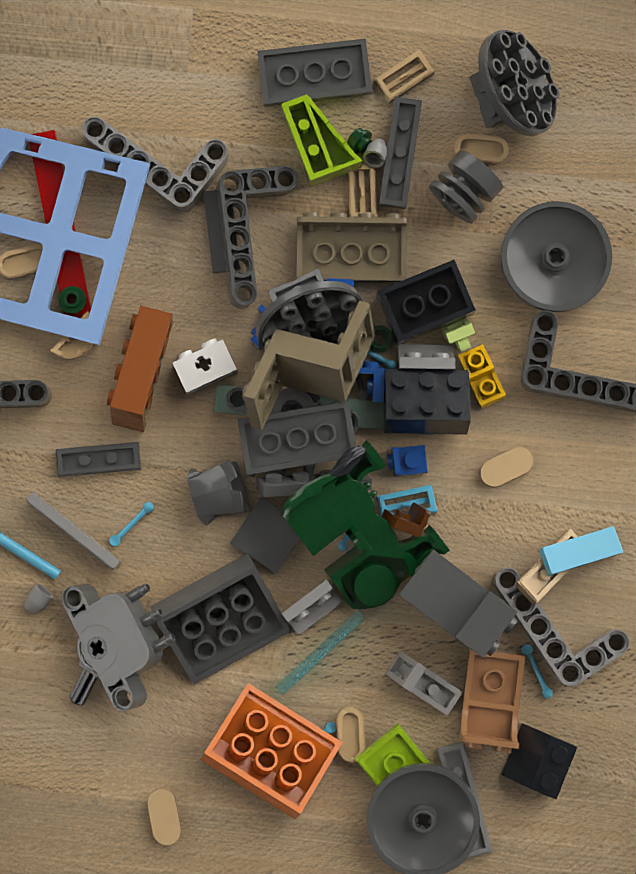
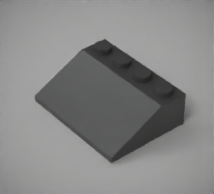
[150,553,291,685]

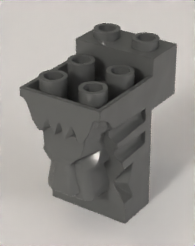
[398,550,518,658]

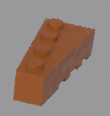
[107,305,173,432]

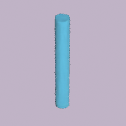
[0,532,61,580]

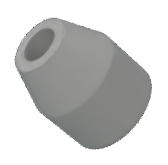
[363,138,387,168]
[24,584,54,614]

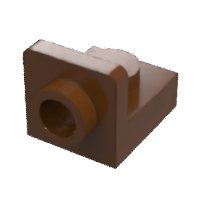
[381,502,431,537]

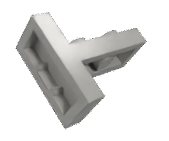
[385,651,463,716]

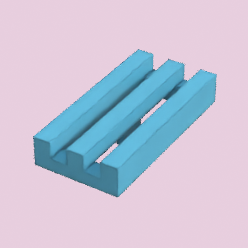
[377,485,437,516]

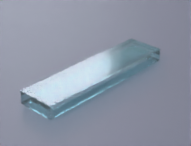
[275,610,364,694]

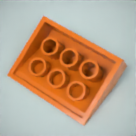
[200,683,343,819]

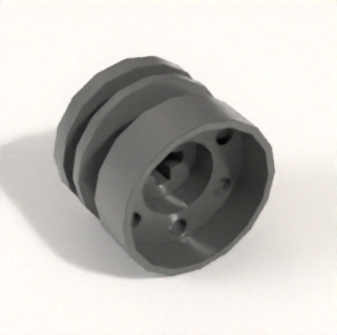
[429,150,503,224]

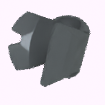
[188,460,250,526]

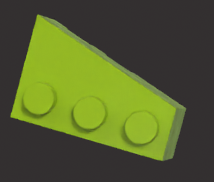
[281,94,362,187]

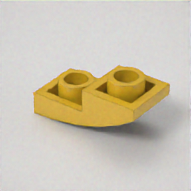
[458,344,506,409]

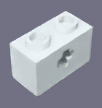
[173,338,238,395]

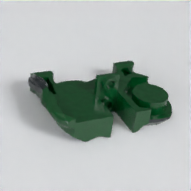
[281,440,450,610]

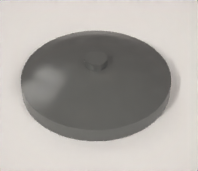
[501,201,612,312]
[367,763,480,874]

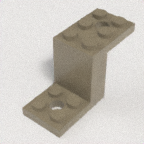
[242,301,375,430]

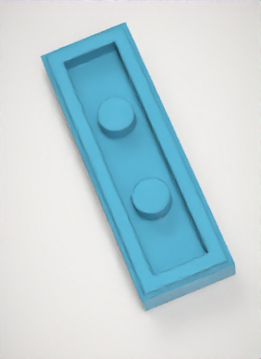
[539,526,623,576]

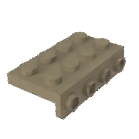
[296,212,408,282]

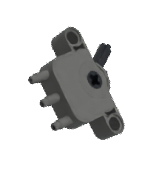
[62,583,175,711]

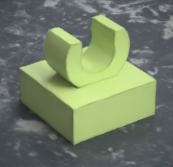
[441,318,475,352]

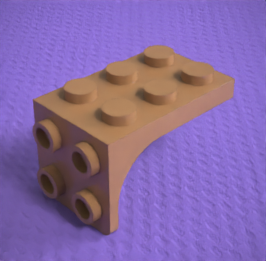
[458,649,525,753]

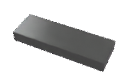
[203,188,240,274]
[56,442,141,477]

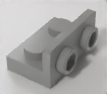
[398,344,455,370]
[281,580,342,634]

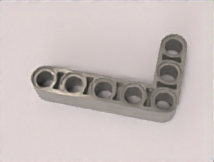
[82,116,229,212]
[493,568,630,686]

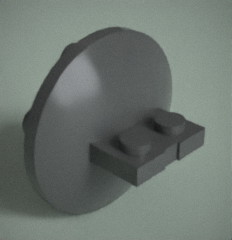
[469,30,560,136]
[256,269,363,350]

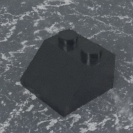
[501,723,577,800]

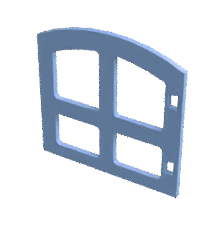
[0,127,150,345]

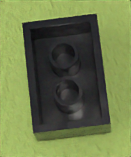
[376,259,476,346]
[384,369,471,435]

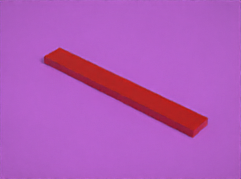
[29,130,92,318]

